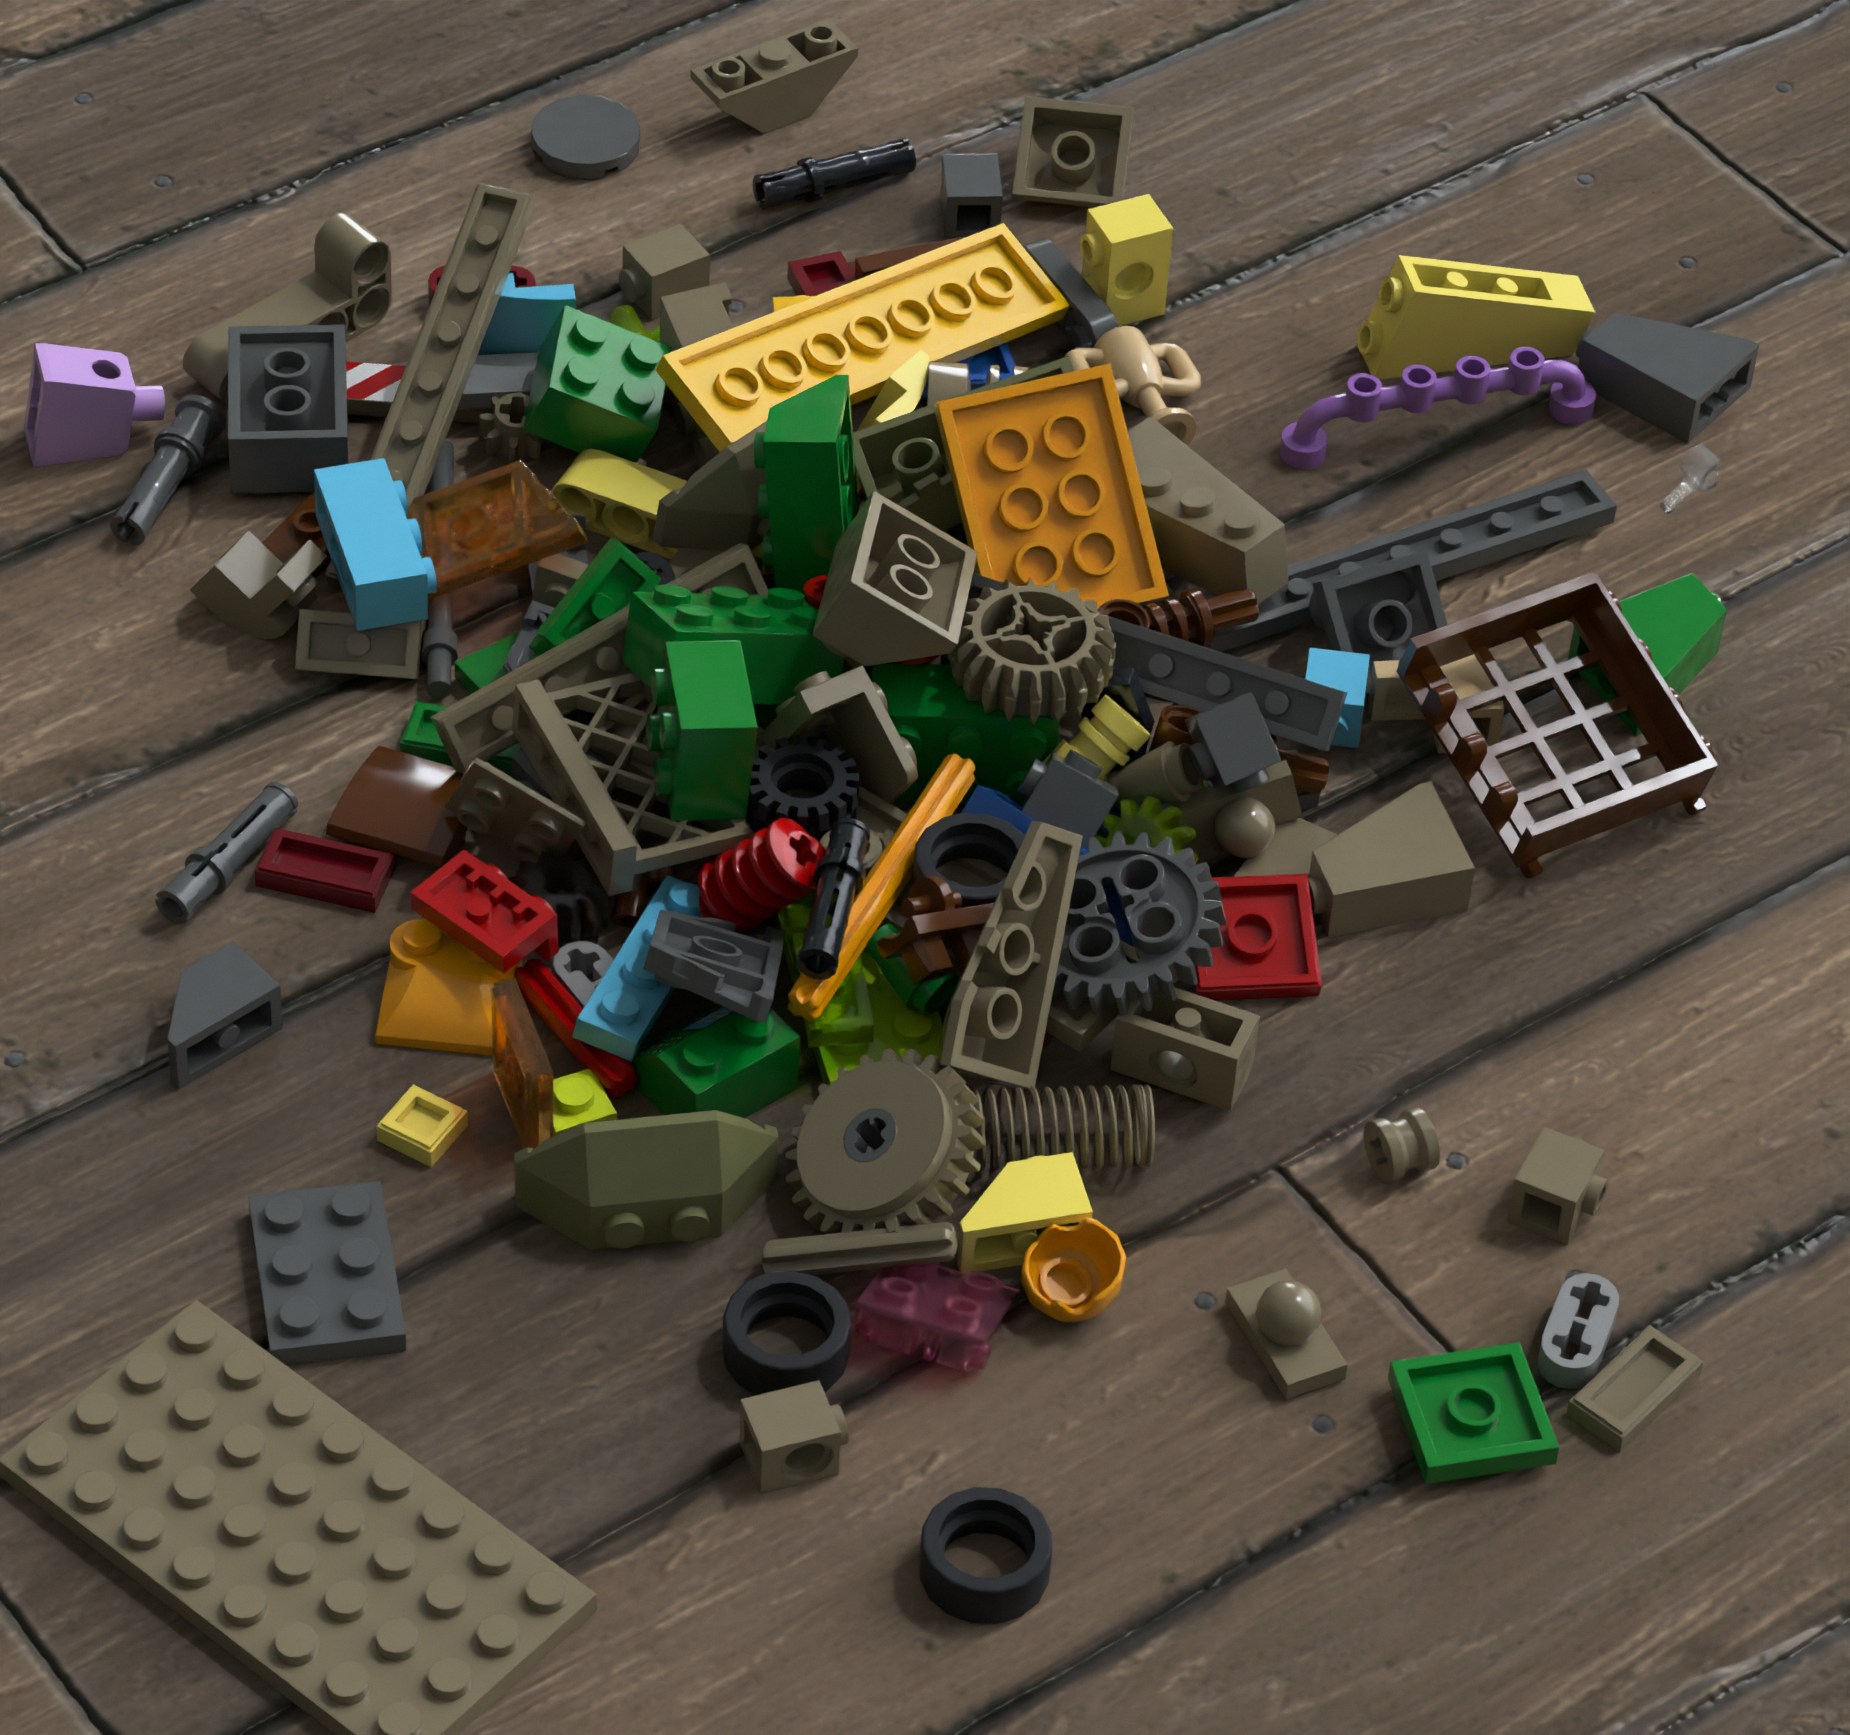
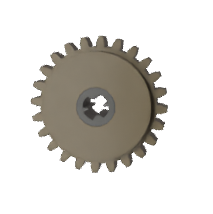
[785,1049,986,1234]

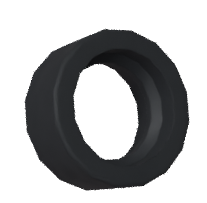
[912,813,1025,908]
[722,1271,852,1395]
[919,1487,1052,1624]

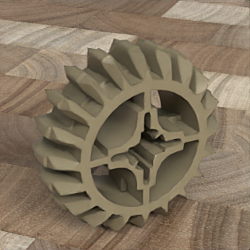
[947,578,1116,725]

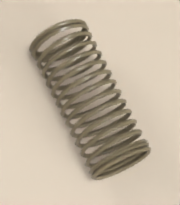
[970,1084,1155,1171]

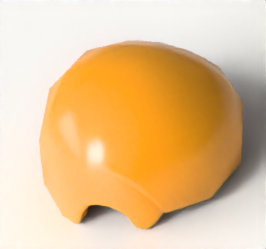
[1020,1218,1126,1323]

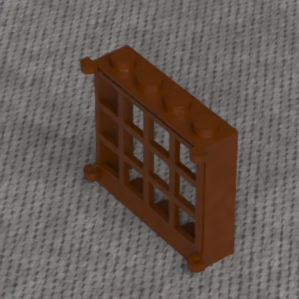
[1396,572,1718,878]

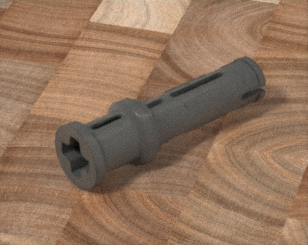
[110,394,226,545]

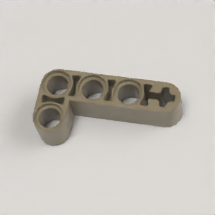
[183,213,392,404]

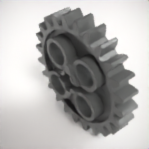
[1052,832,1226,1016]

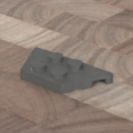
[643,910,786,1024]

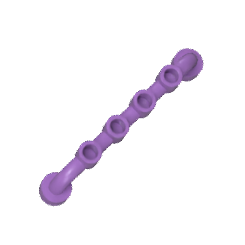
[1280,347,1596,470]

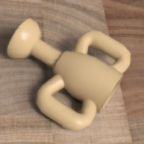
[1065,326,1201,446]

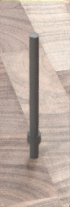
[421,441,458,699]

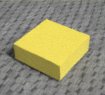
[376,1084,468,1168]

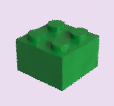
[523,305,672,463]
[646,640,758,821]

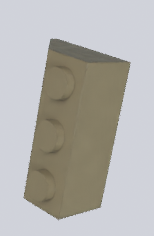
[812,491,978,666]

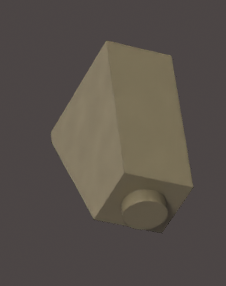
[1308,781,1475,938]

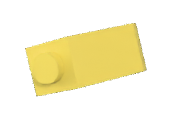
[957,1152,1093,1275]

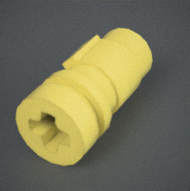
[1043,694,1151,781]

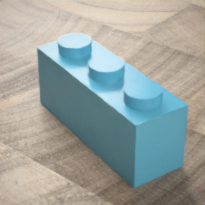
[314,458,437,631]

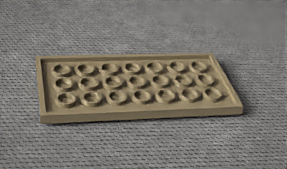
[0,1299,597,1735]

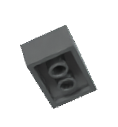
[228,324,349,494]

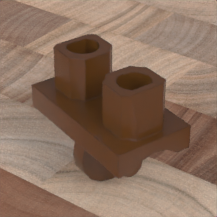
[876,875,994,985]

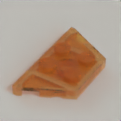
[406,460,588,600]

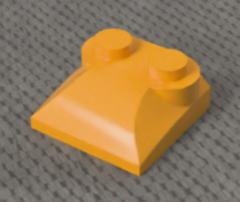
[375,919,522,1057]

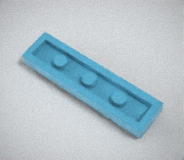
[572,875,702,1062]

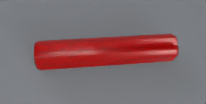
[514,959,638,1098]

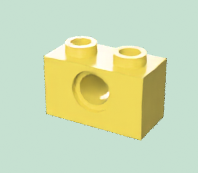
[1080,194,1173,326]

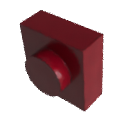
[787,251,856,296]

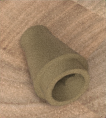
[1106,741,1203,808]

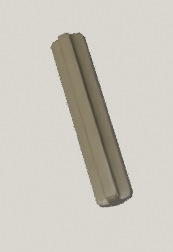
[762,1222,957,1275]

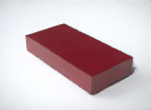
[255,828,395,913]

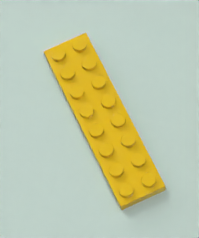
[656,223,1071,452]

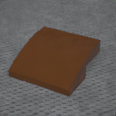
[326,746,467,868]

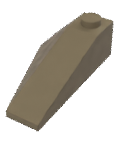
[937,821,1083,1089]

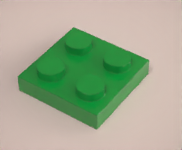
[1388,1342,1559,1484]

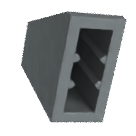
[1576,312,1759,444]

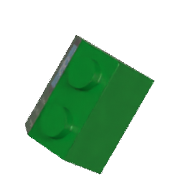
[629,1004,800,1118]

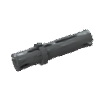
[155,782,298,924]

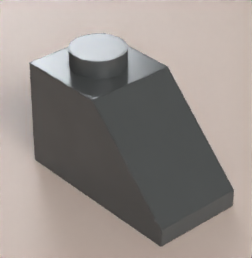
[168,941,283,1090]

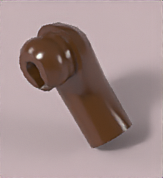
[612,865,675,928]

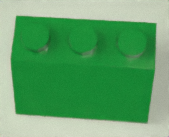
[754,375,859,593]

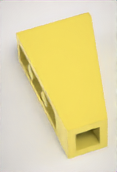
[1357,255,1595,380]

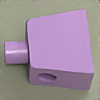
[24,343,165,467]

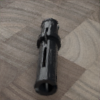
[752,137,916,210]
[797,818,871,980]

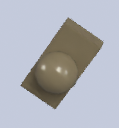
[1169,760,1303,858]
[1225,1268,1348,1400]

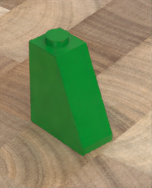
[1568,573,1727,736]

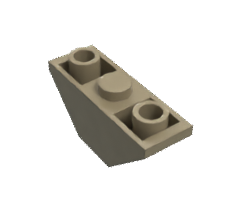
[690,19,858,134]

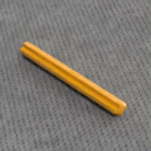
[788,753,976,1021]

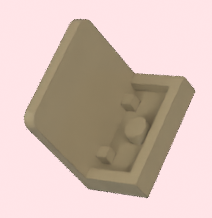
[761,665,918,804]

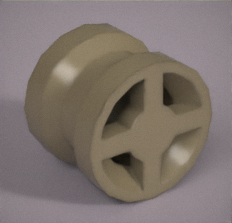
[1363,1107,1440,1183]

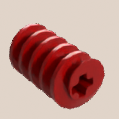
[698,818,826,934]

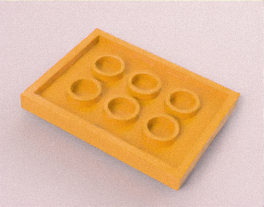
[934,363,1169,609]

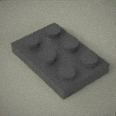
[248,1181,406,1366]

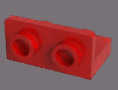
[410,850,559,974]

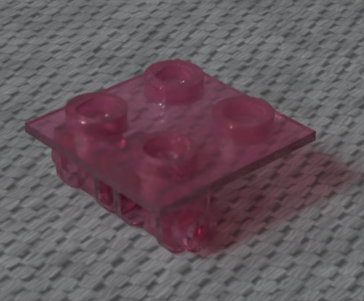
[855,1263,1020,1373]

